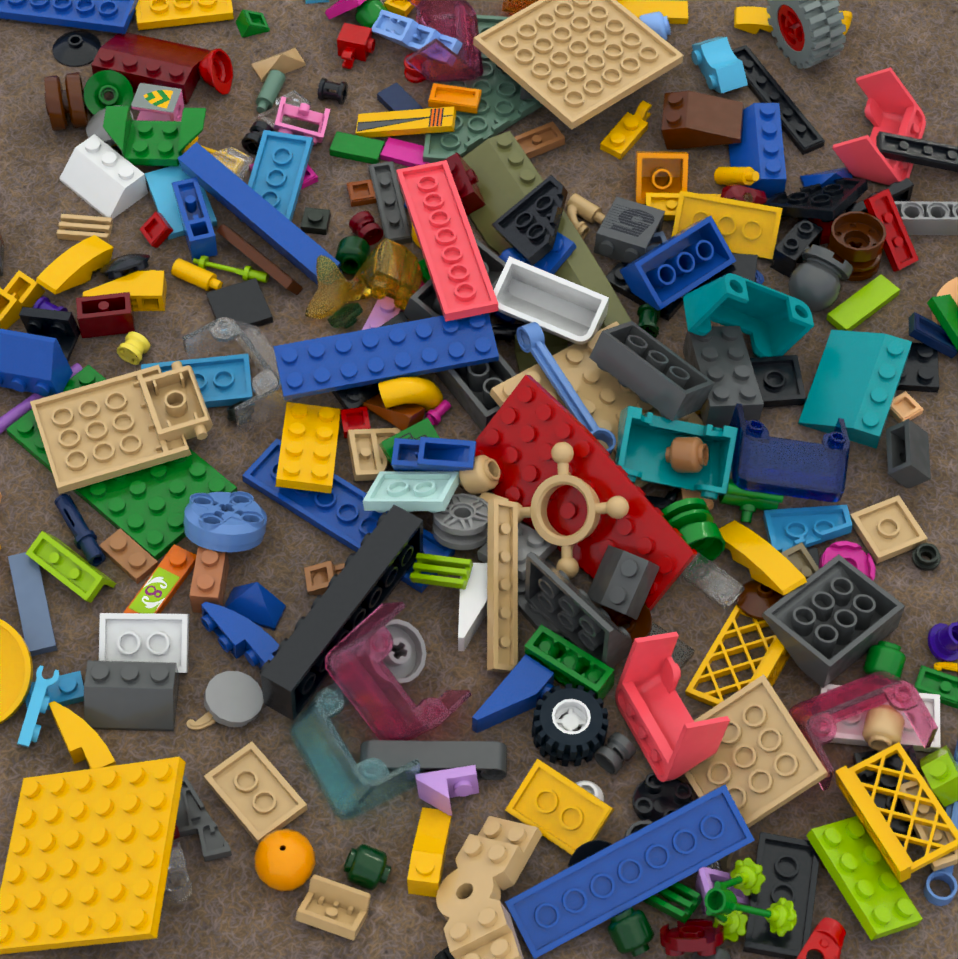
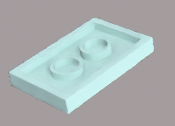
[362,471,460,513]

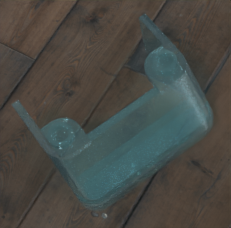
[290,670,420,820]

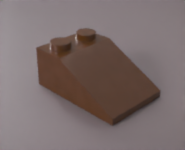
[661,90,744,150]

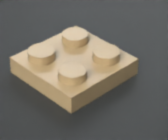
[850,495,928,564]

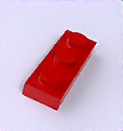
[863,189,919,272]

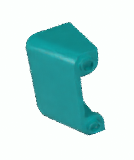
[615,406,738,500]

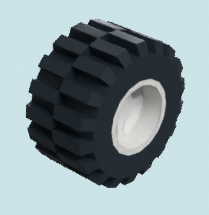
[532,684,609,767]

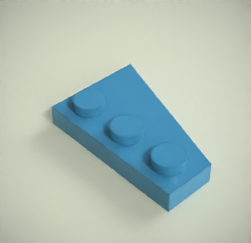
[763,505,853,553]

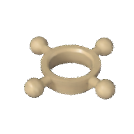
[517,442,629,579]

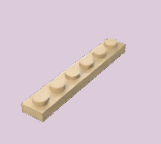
[487,498,518,673]

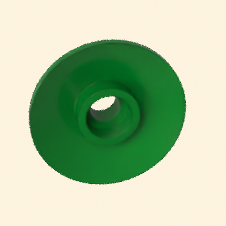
[83,70,133,115]

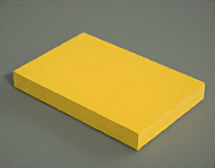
[505,759,614,855]

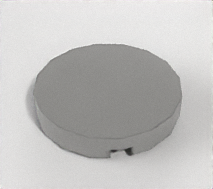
[204,671,264,727]

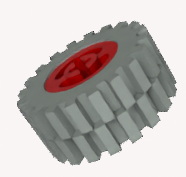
[767,0,846,69]

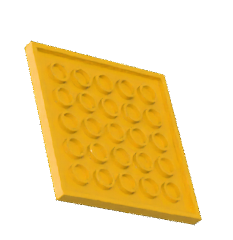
[0,757,186,954]

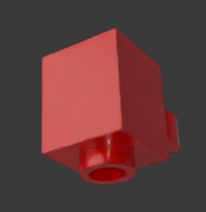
[337,23,376,69]

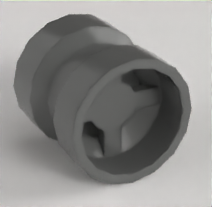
[594,732,636,774]

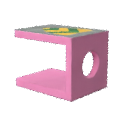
[131,83,185,121]

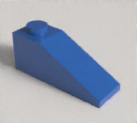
[172,177,218,261]
[472,654,555,733]

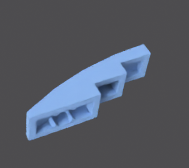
[372,9,463,65]

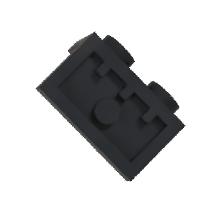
[19,307,81,361]

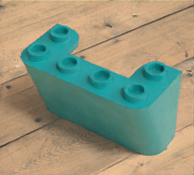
[683,273,814,357]

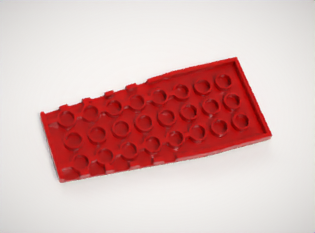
[475,375,698,611]

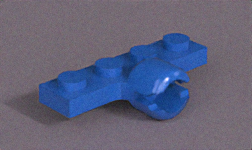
[491,232,576,324]

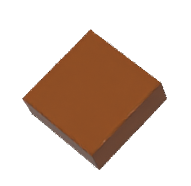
[347,179,376,207]

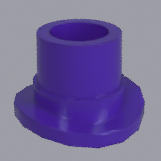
[927,622,958,662]

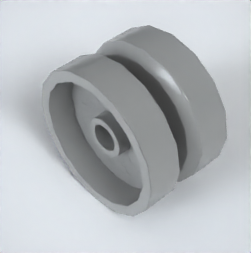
[350,619,427,690]

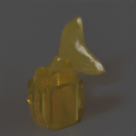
[305,238,423,319]

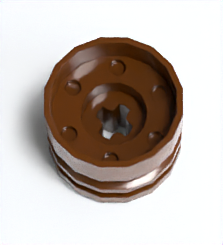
[827,211,886,281]

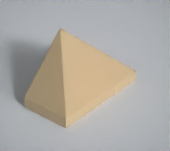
[251,48,306,82]

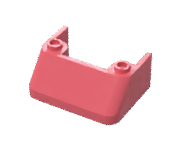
[832,67,926,186]
[615,632,730,782]

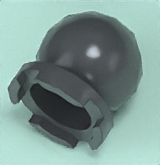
[788,244,853,312]

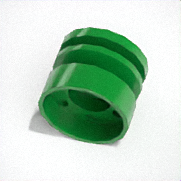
[661,497,726,572]

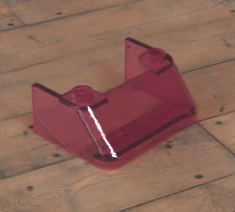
[406,0,483,83]
[325,602,472,741]
[789,671,938,791]

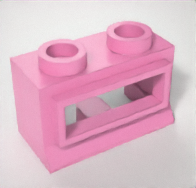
[273,96,330,145]

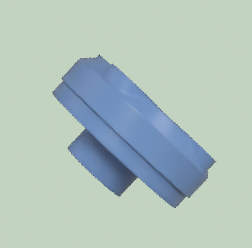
[183,491,267,553]

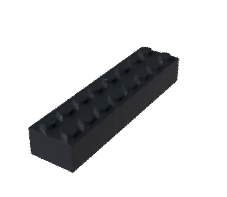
[260,505,423,721]

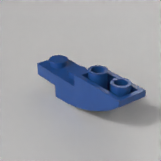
[200,602,279,670]

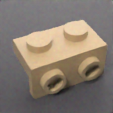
[296,874,371,941]

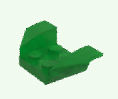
[103,106,206,166]

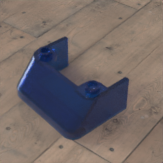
[730,403,850,502]

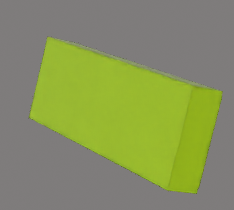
[826,274,900,331]

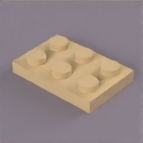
[204,741,308,845]

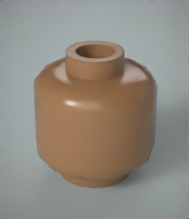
[665,437,709,473]

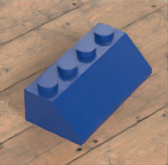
[728,103,787,198]
[619,216,736,311]
[0,329,73,397]

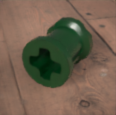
[637,304,661,338]

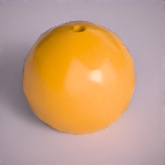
[254,829,316,892]

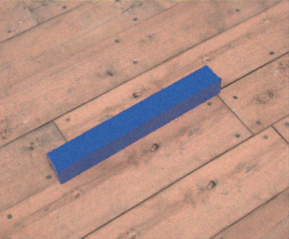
[177,142,343,292]

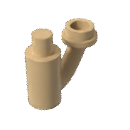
[566,193,606,239]

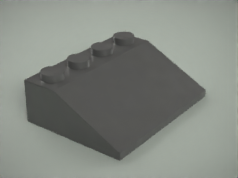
[525,552,632,668]
[762,554,905,688]

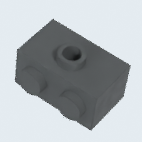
[886,419,931,488]

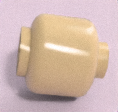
[459,455,501,495]
[862,705,905,752]

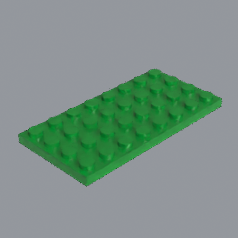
[6,364,237,560]

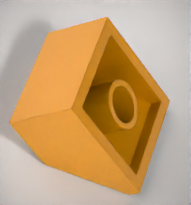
[635,151,689,204]

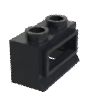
[770,218,823,278]

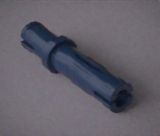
[54,494,106,566]

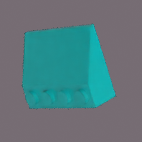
[798,330,912,449]

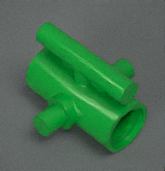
[719,466,784,523]

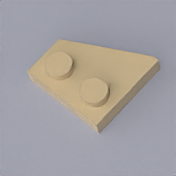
[347,428,401,481]

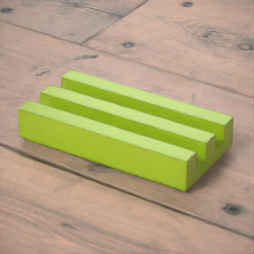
[409,553,473,589]

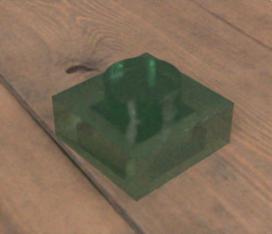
[327,303,363,328]

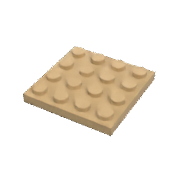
[685,674,830,828]

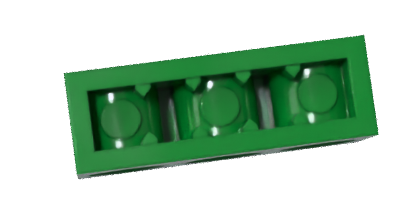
[524,624,614,700]

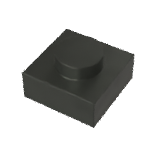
[301,207,331,235]

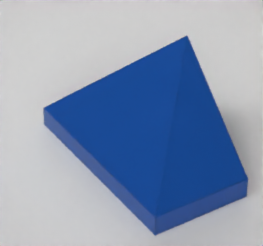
[800,167,853,188]
[224,582,286,631]

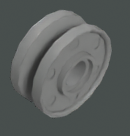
[432,493,488,550]

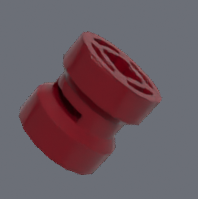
[349,211,383,246]

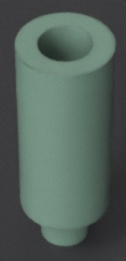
[256,70,286,114]

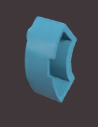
[691,37,748,93]

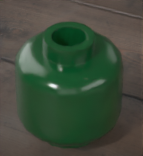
[335,236,371,274]
[343,844,391,890]
[607,907,654,957]

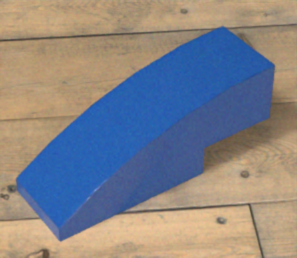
[391,437,477,471]

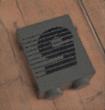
[594,197,665,264]

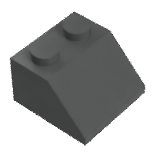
[587,545,660,620]

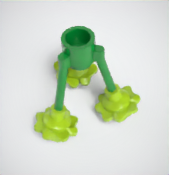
[704,857,797,942]

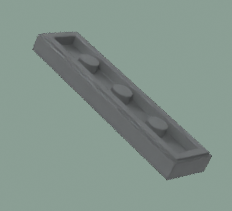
[368,161,412,247]

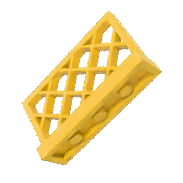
[685,604,790,707]
[835,742,958,883]

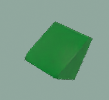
[236,9,270,38]

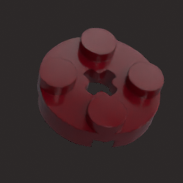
[660,919,724,956]

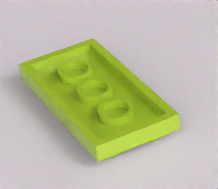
[806,816,923,941]

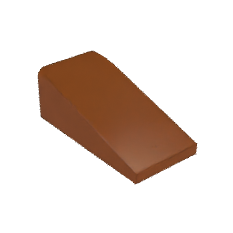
[363,394,426,431]

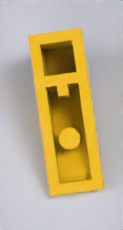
[82,270,167,311]
[407,807,452,897]

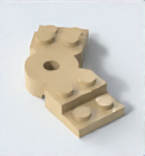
[436,816,542,959]

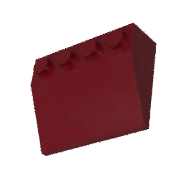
[91,32,212,105]

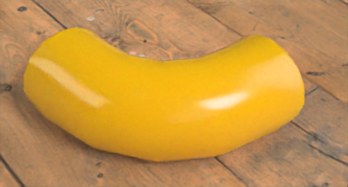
[378,377,443,411]

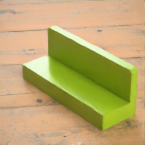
[25,531,117,603]

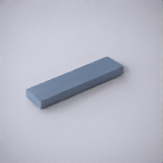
[8,552,57,657]

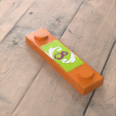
[123,544,196,614]

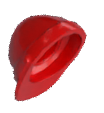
[199,49,233,95]

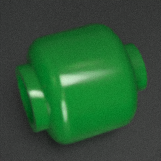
[355,0,388,34]
[863,641,906,686]

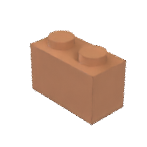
[189,546,229,613]

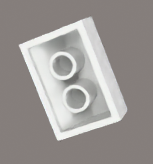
[60,134,148,219]

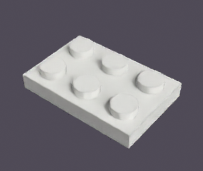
[99,613,189,673]

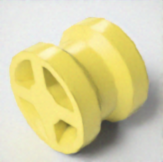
[117,331,151,365]

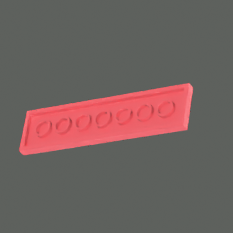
[396,160,499,322]

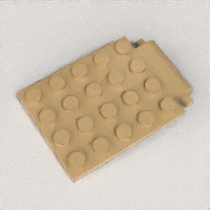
[30,361,213,494]

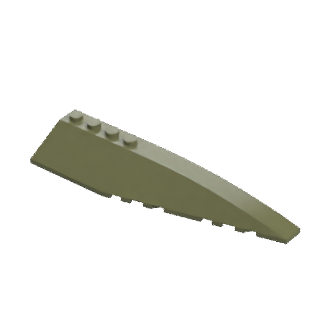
[463,131,631,331]

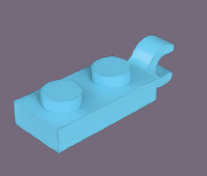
[17,665,59,747]

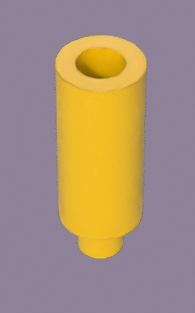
[714,167,759,186]
[171,258,223,291]

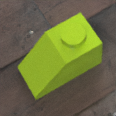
[920,745,958,807]

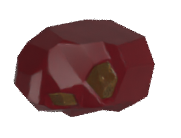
[721,184,767,205]

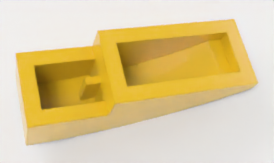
[36,235,114,295]
[0,270,45,330]
[48,701,116,769]

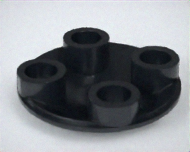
[100,254,150,279]
[632,773,693,822]

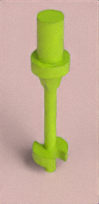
[193,255,269,283]

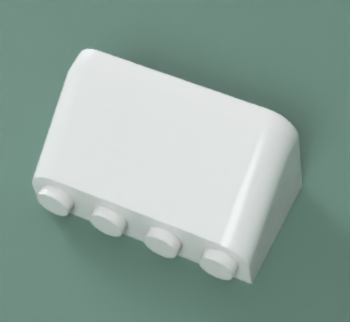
[494,256,609,345]

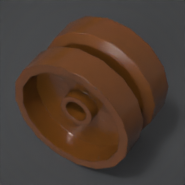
[44,72,88,131]

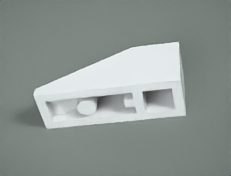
[458,563,487,651]

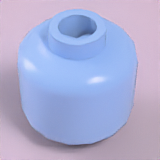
[639,11,671,40]

